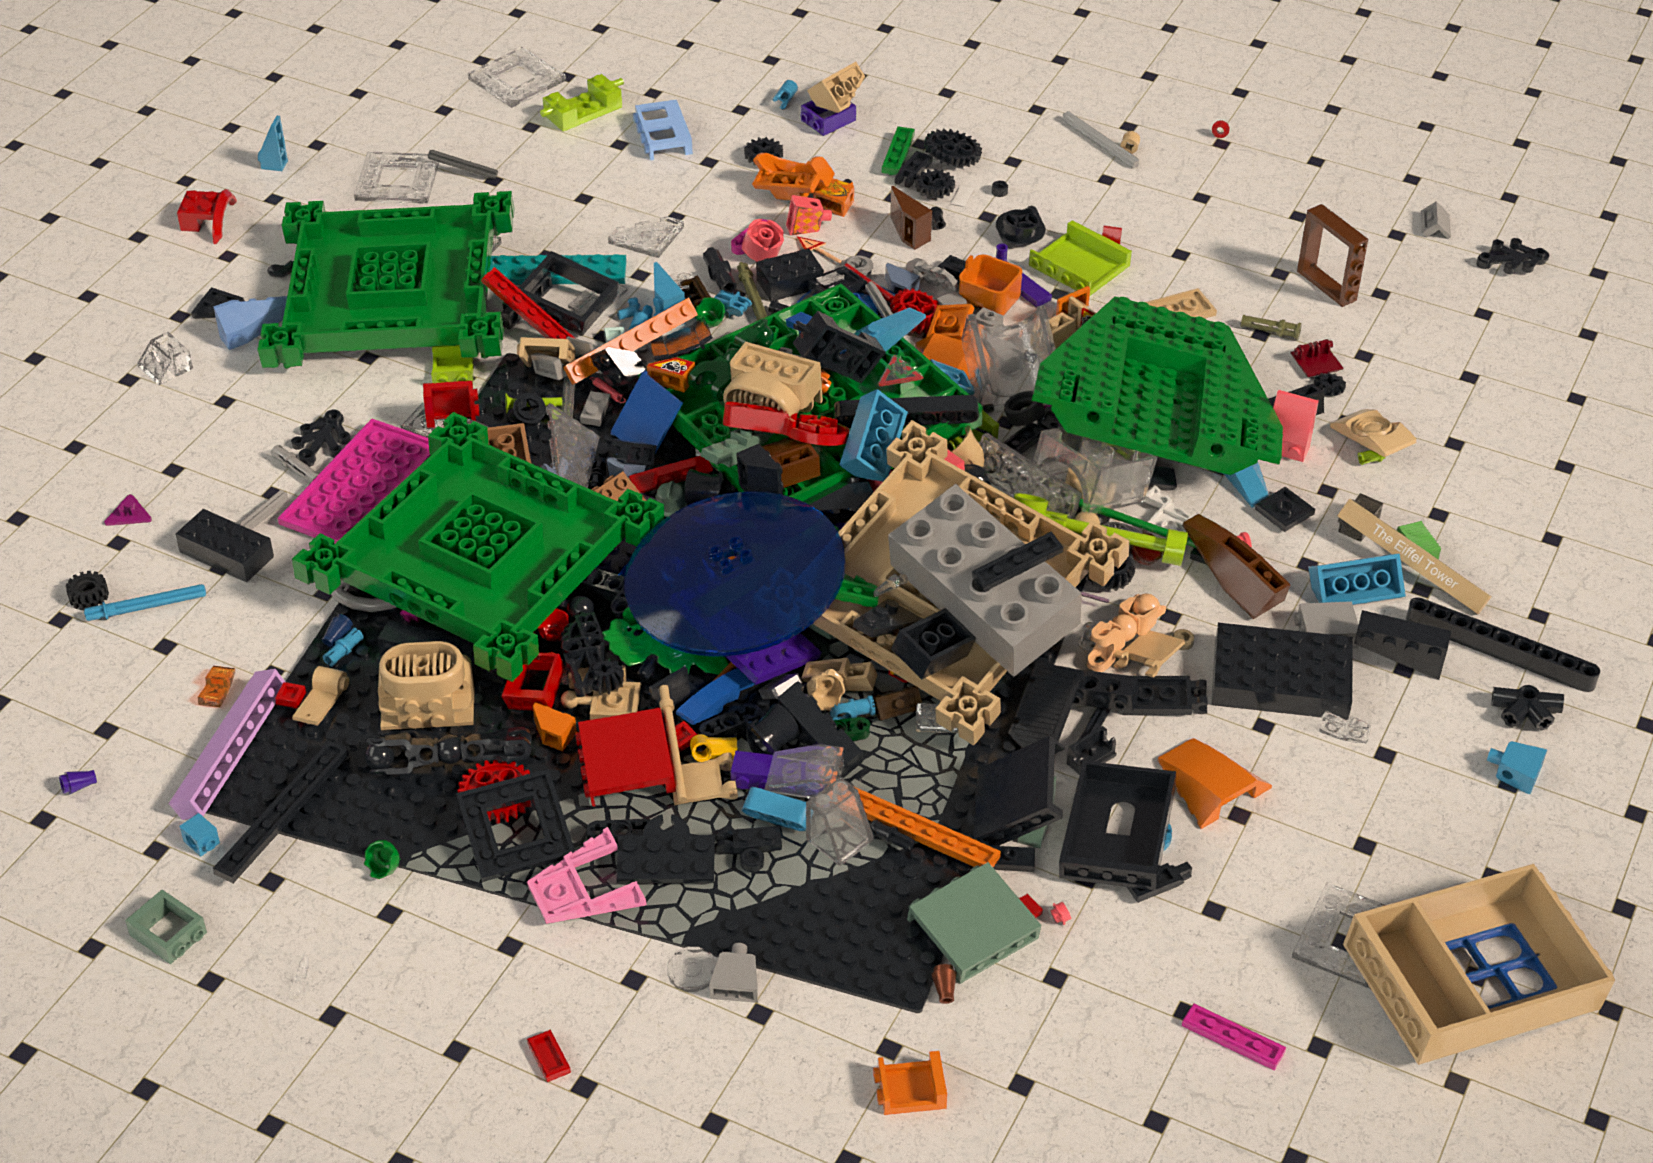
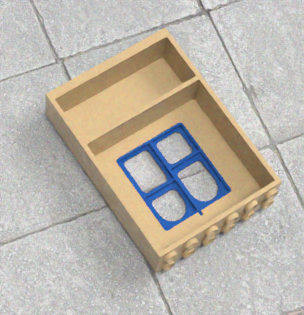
[1343,864,1615,1065]

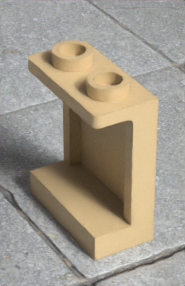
[517,337,576,367]

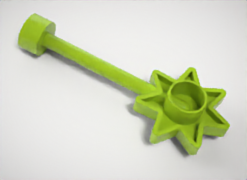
[1014,493,1188,566]

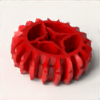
[890,288,938,335]

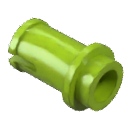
[1358,450,1386,465]

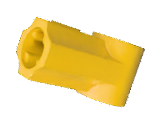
[690,734,737,762]

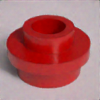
[1212,120,1230,138]

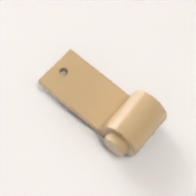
[292,666,349,726]

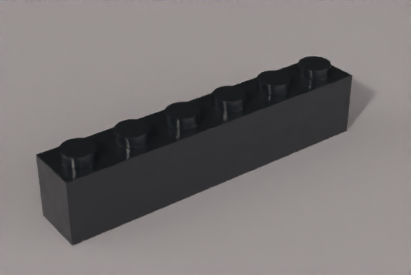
[378,620,507,684]

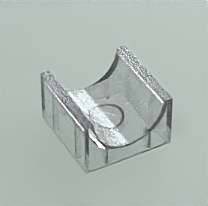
[961,306,1056,406]
[1029,427,1157,515]

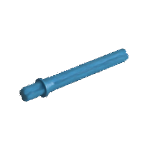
[84,584,206,621]

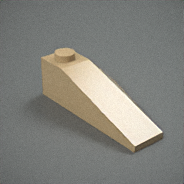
[807,61,865,113]

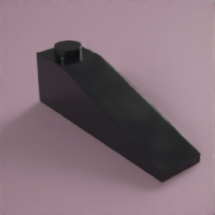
[783,477,874,517]

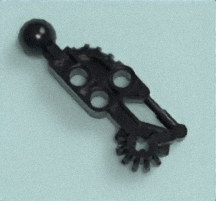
[560,595,624,697]

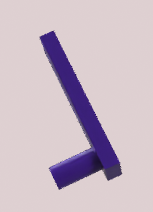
[996,243,1052,308]

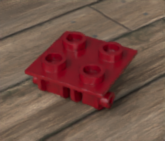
[1290,339,1344,377]

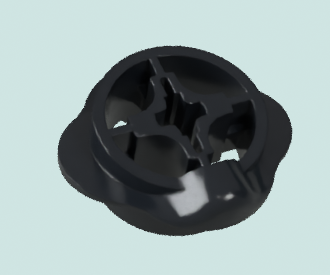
[995,205,1046,249]

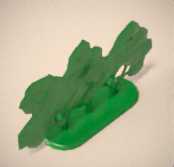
[602,604,729,675]

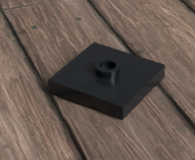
[1255,487,1316,532]

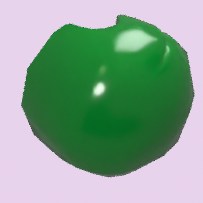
[695,297,725,328]
[364,840,400,879]

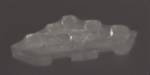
[608,216,684,258]

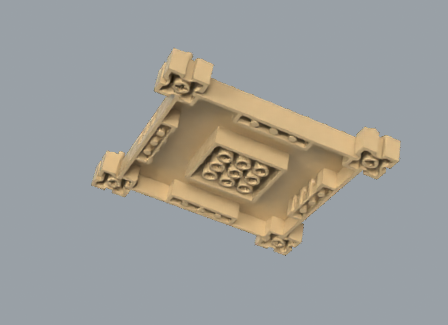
[753,421,1129,745]

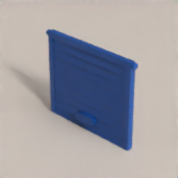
[611,370,683,454]

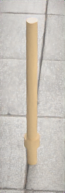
[659,685,687,803]

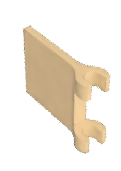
[1114,630,1185,677]
[673,752,738,805]

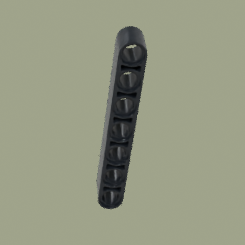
[833,395,979,428]

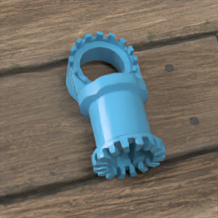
[830,695,876,720]

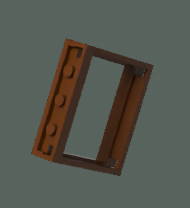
[1297,204,1369,307]

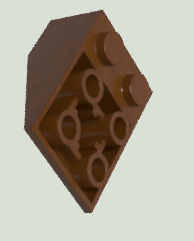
[890,186,932,250]
[761,437,820,488]

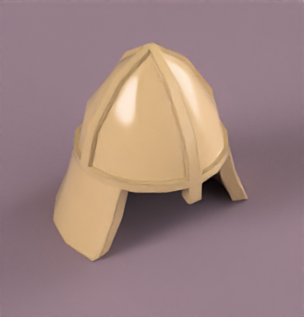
[951,426,984,467]

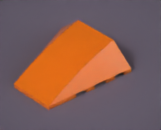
[915,333,989,380]
[1157,738,1272,829]

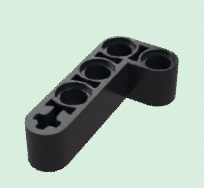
[577,568,648,620]

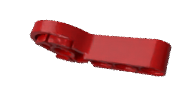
[723,402,849,446]

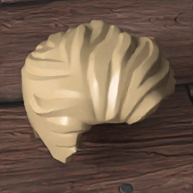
[807,669,845,711]

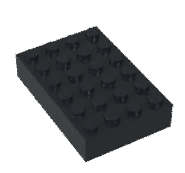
[1211,622,1353,721]

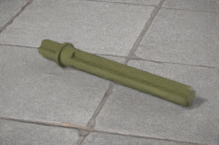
[737,262,767,321]

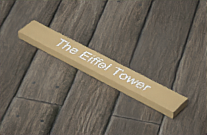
[1337,498,1492,614]

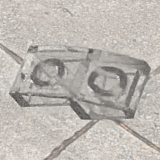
[1319,711,1372,744]

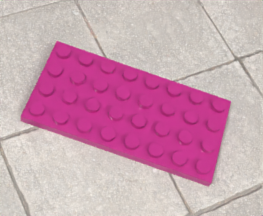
[277,418,431,543]

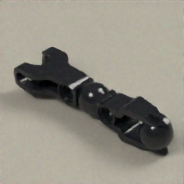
[364,727,532,775]

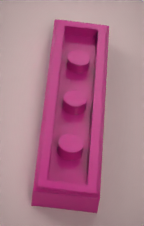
[1182,1003,1286,1071]

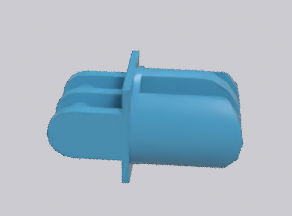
[714,290,752,317]

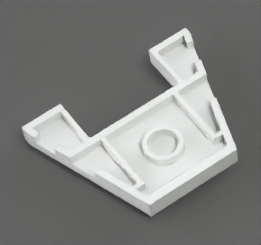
[1120,485,1192,539]

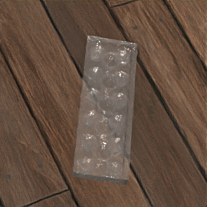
[980,433,1082,519]

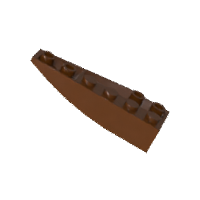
[1182,514,1291,619]

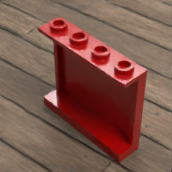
[575,708,676,807]

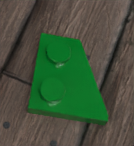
[832,566,880,608]

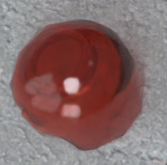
[1130,533,1162,565]

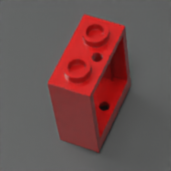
[502,652,565,711]

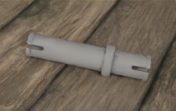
[271,445,319,483]

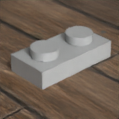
[580,391,611,426]

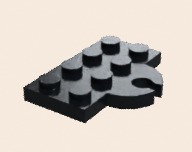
[616,814,715,883]

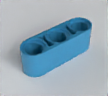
[742,787,814,831]

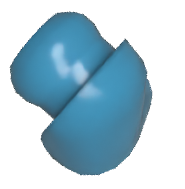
[617,297,640,320]

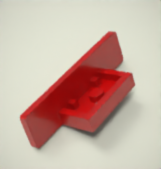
[629,455,713,493]

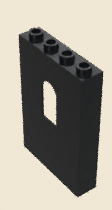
[1059,760,1176,891]

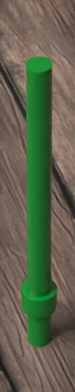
[1075,497,1196,548]

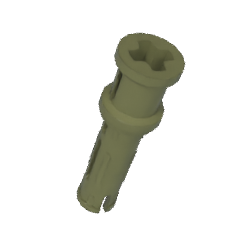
[1241,315,1302,340]

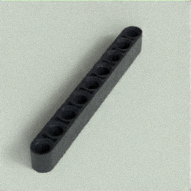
[1406,597,1600,692]

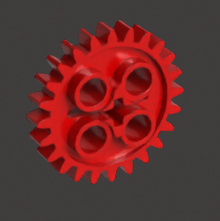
[458,760,531,824]

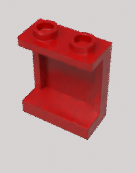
[423,380,480,428]

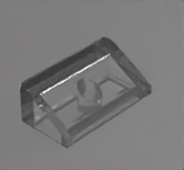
[916,703,959,733]

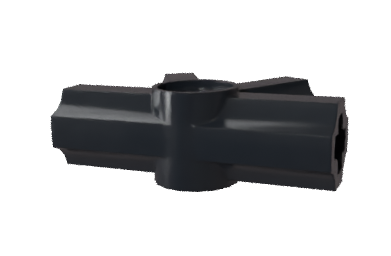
[1491,685,1564,731]

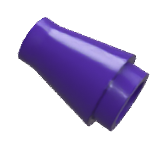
[59,770,97,794]

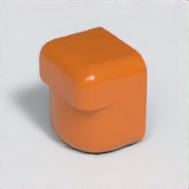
[959,254,1022,316]

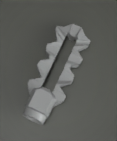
[905,258,959,292]

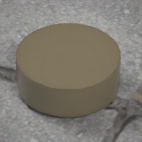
[1172,629,1195,650]

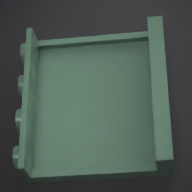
[907,862,1042,984]

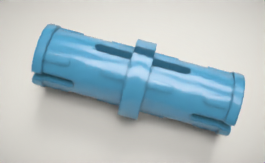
[323,628,363,666]

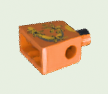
[813,178,854,217]

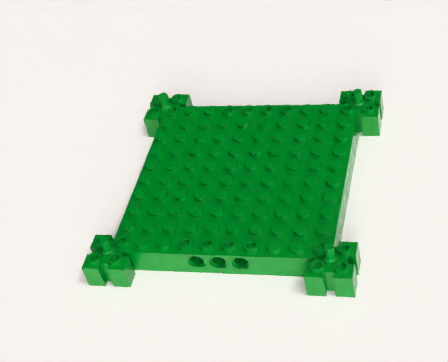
[258,191,515,369]
[292,412,664,682]

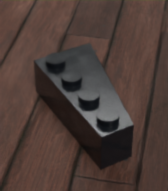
[1354,610,1451,680]
[777,680,863,779]

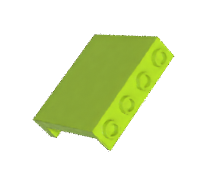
[1029,220,1132,296]

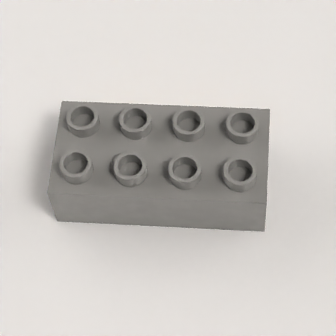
[888,484,1082,677]

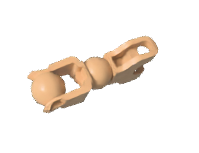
[1087,593,1166,672]

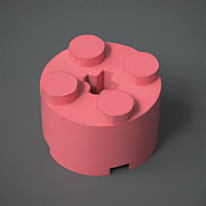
[741,219,784,262]

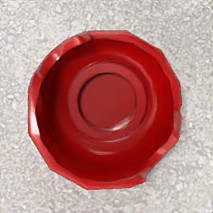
[538,609,569,642]

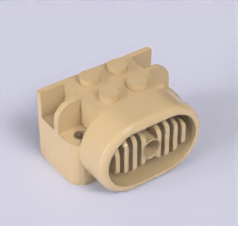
[723,342,823,416]
[378,641,474,730]

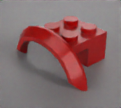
[177,189,237,244]

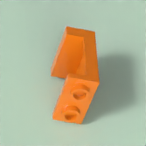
[873,1051,947,1115]

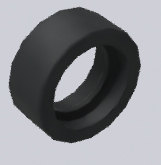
[1004,391,1045,426]

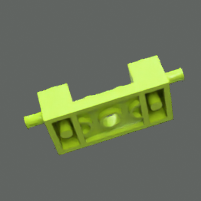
[540,74,624,132]

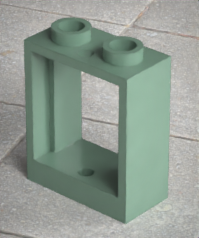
[125,889,207,964]

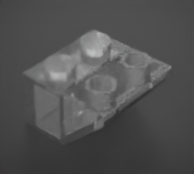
[137,332,193,386]

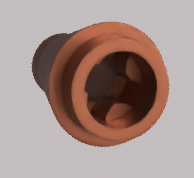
[931,964,956,1004]

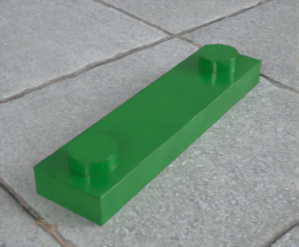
[882,126,915,175]

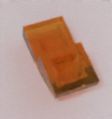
[198,665,235,708]

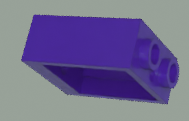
[800,100,856,136]

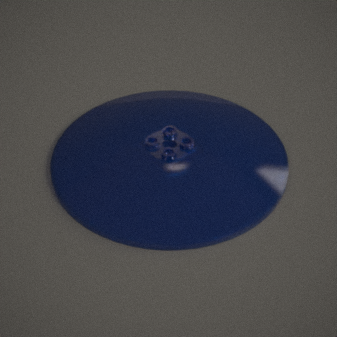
[624,491,846,656]

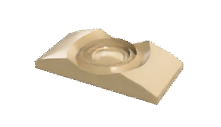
[1330,409,1416,457]

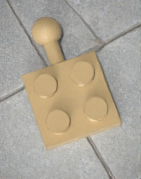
[561,682,641,720]

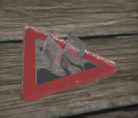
[878,355,923,387]

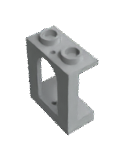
[531,337,594,380]

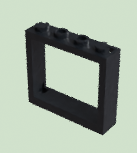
[518,251,619,336]

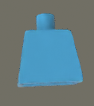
[1487,741,1547,795]

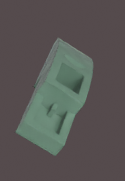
[701,428,774,467]

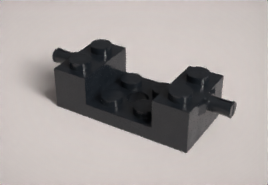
[793,311,886,384]

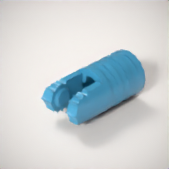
[772,80,798,109]
[629,305,653,330]

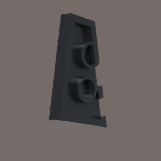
[853,599,923,638]

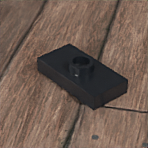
[988,845,1035,872]

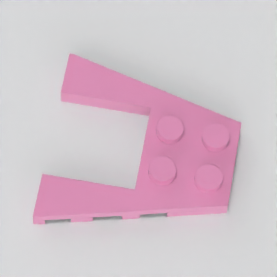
[527,827,647,924]

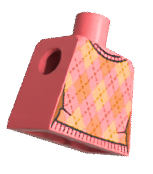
[786,195,832,235]

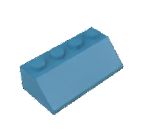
[840,389,908,482]
[1308,554,1406,605]

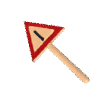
[796,236,842,263]

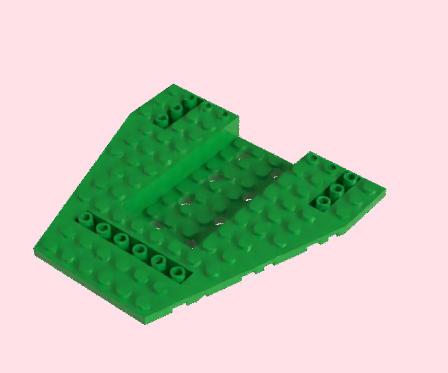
[1032,296,1283,475]

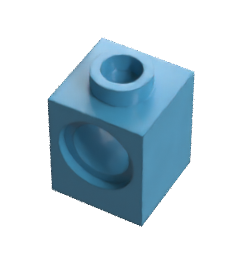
[179,813,220,856]

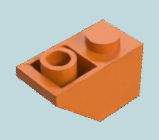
[533,703,577,751]

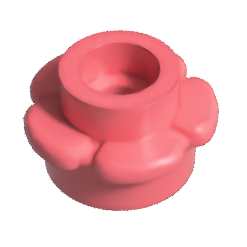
[1050,901,1071,925]

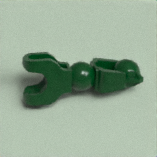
[688,319,774,401]

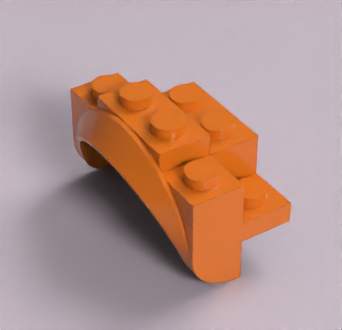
[752,153,835,200]

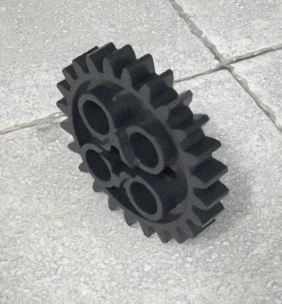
[924,128,982,168]

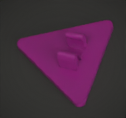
[104,494,152,526]

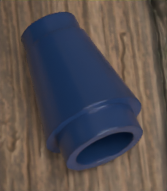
[322,614,353,647]

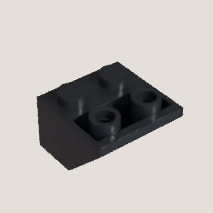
[590,347,646,388]
[736,444,784,501]

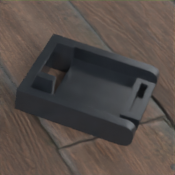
[808,266,868,294]

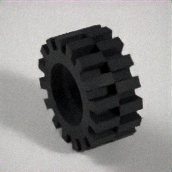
[66,571,109,611]

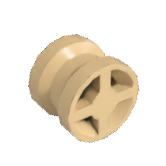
[1120,131,1140,154]

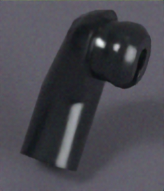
[267,260,294,278]

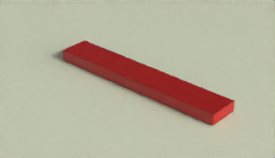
[481,267,576,339]

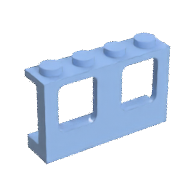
[633,99,693,160]

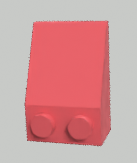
[1273,390,1318,462]

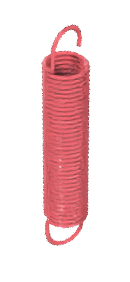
[590,377,626,403]

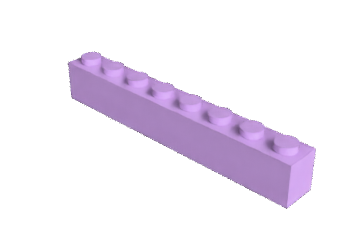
[169,669,285,820]

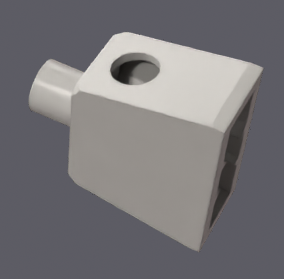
[709,943,758,1003]

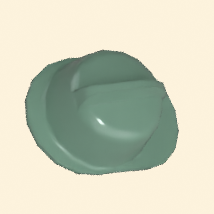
[654,481,687,517]

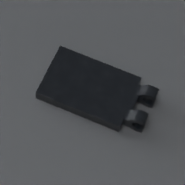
[1123,676,1208,715]

